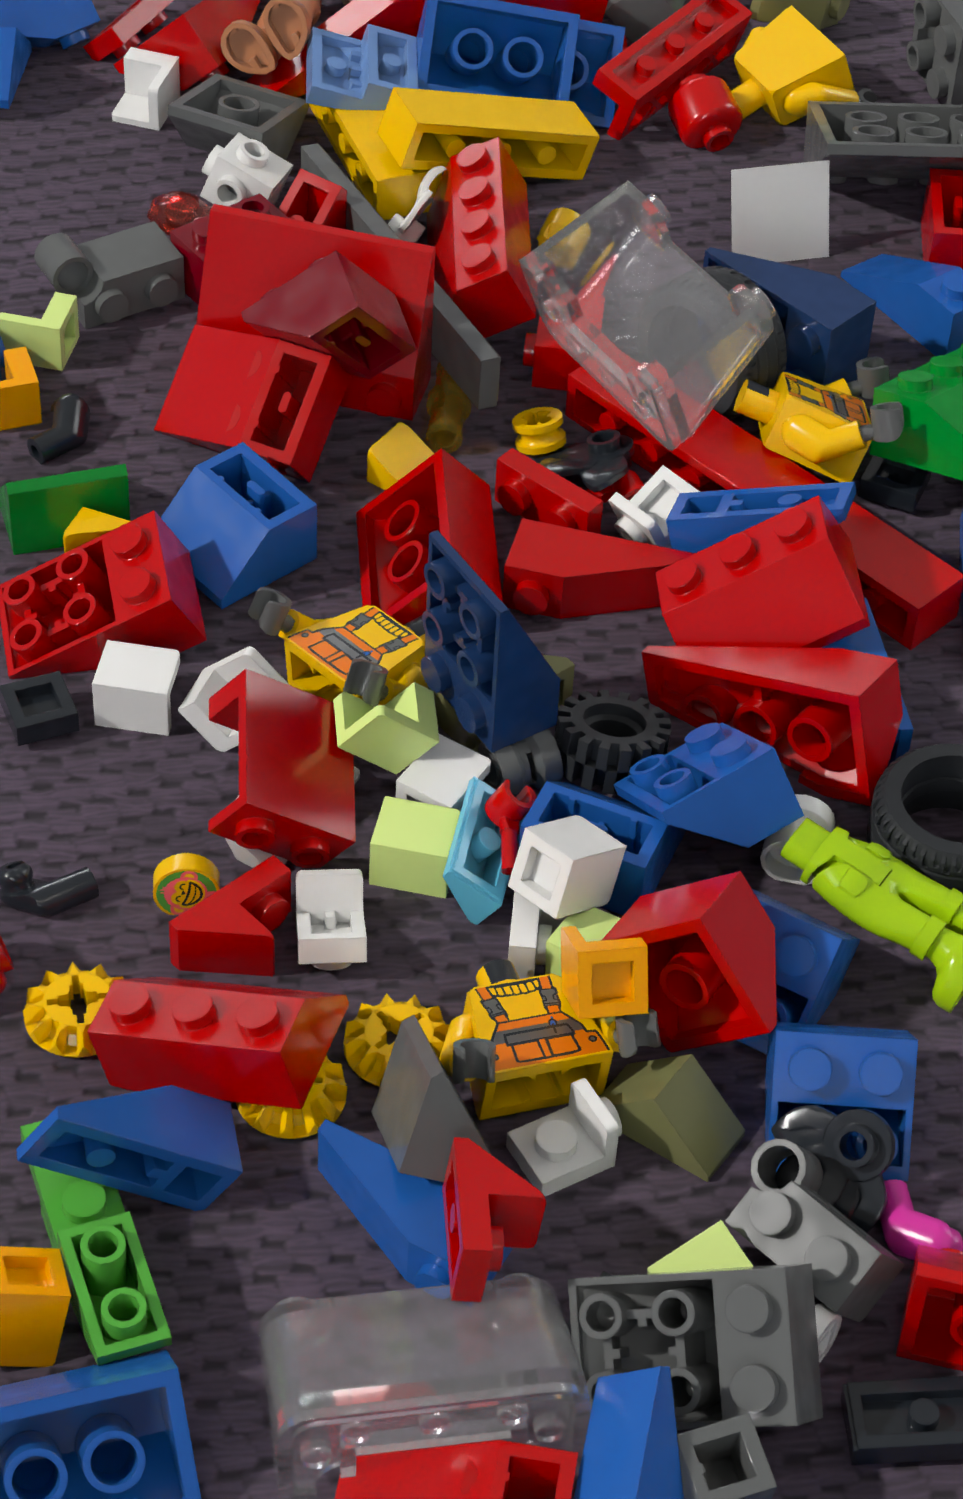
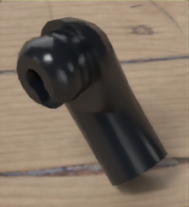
[27,393,90,465]
[0,861,99,917]

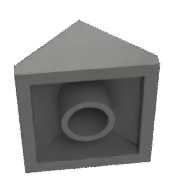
[167,73,309,160]
[371,1015,492,1182]

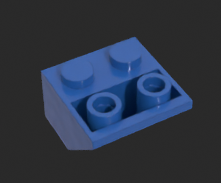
[161,442,317,609]
[613,722,804,848]
[519,781,686,915]
[737,888,861,1055]
[765,1022,918,1181]

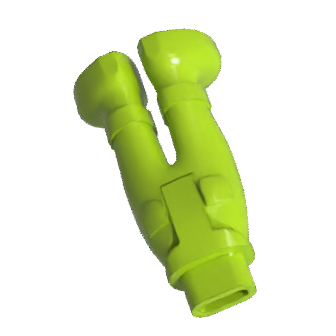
[780,817,963,1014]

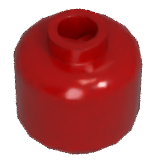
[668,74,743,152]

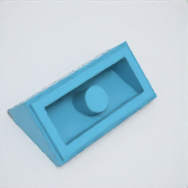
[443,776,525,925]

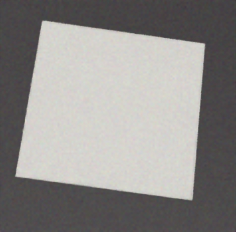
[731,160,830,262]

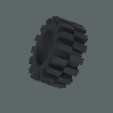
[554,690,672,794]

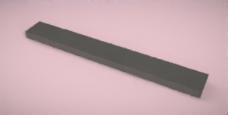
[301,143,501,410]

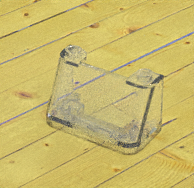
[519,181,776,451]
[258,1273,591,1499]

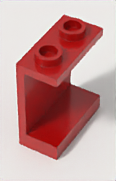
[208,669,356,868]

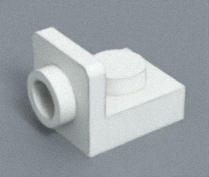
[508,891,567,979]
[506,1078,622,1196]

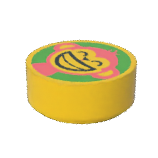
[153,853,220,915]

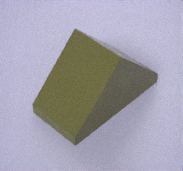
[599,1054,745,1182]

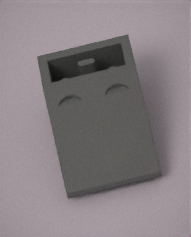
[568,1263,823,1433]

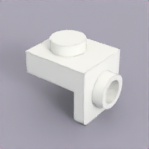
[608,465,700,548]
[295,869,367,970]

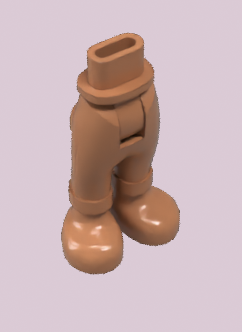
[221,0,322,74]

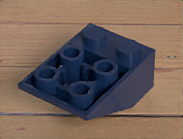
[700,247,877,386]
[421,530,560,753]

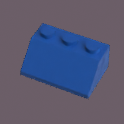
[0,1349,201,1499]

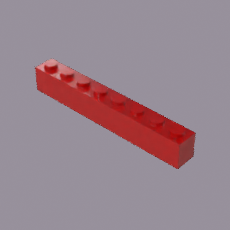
[565,345,963,650]

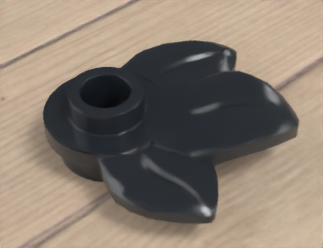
[534,429,635,492]
[771,1105,895,1233]

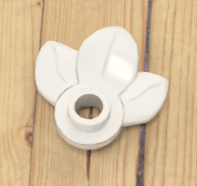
[388,166,448,243]

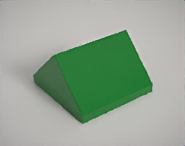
[0,464,130,555]

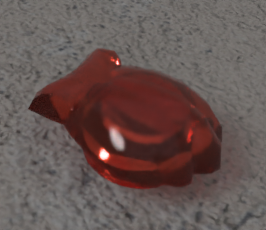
[147,191,212,236]

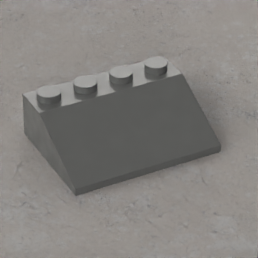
[803,101,963,185]

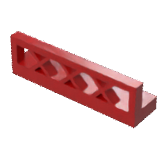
[592,0,753,140]

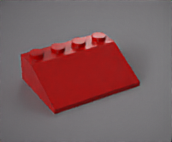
[196,204,435,421]

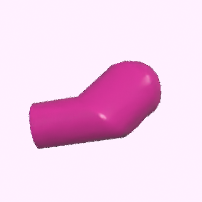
[880,1179,963,1261]

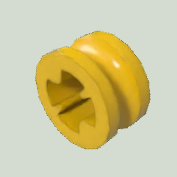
[512,407,567,455]

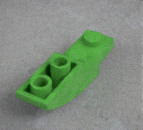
[20,1120,172,1366]

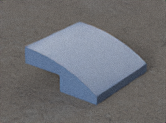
[306,24,418,110]

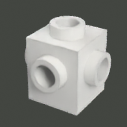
[200,132,293,206]

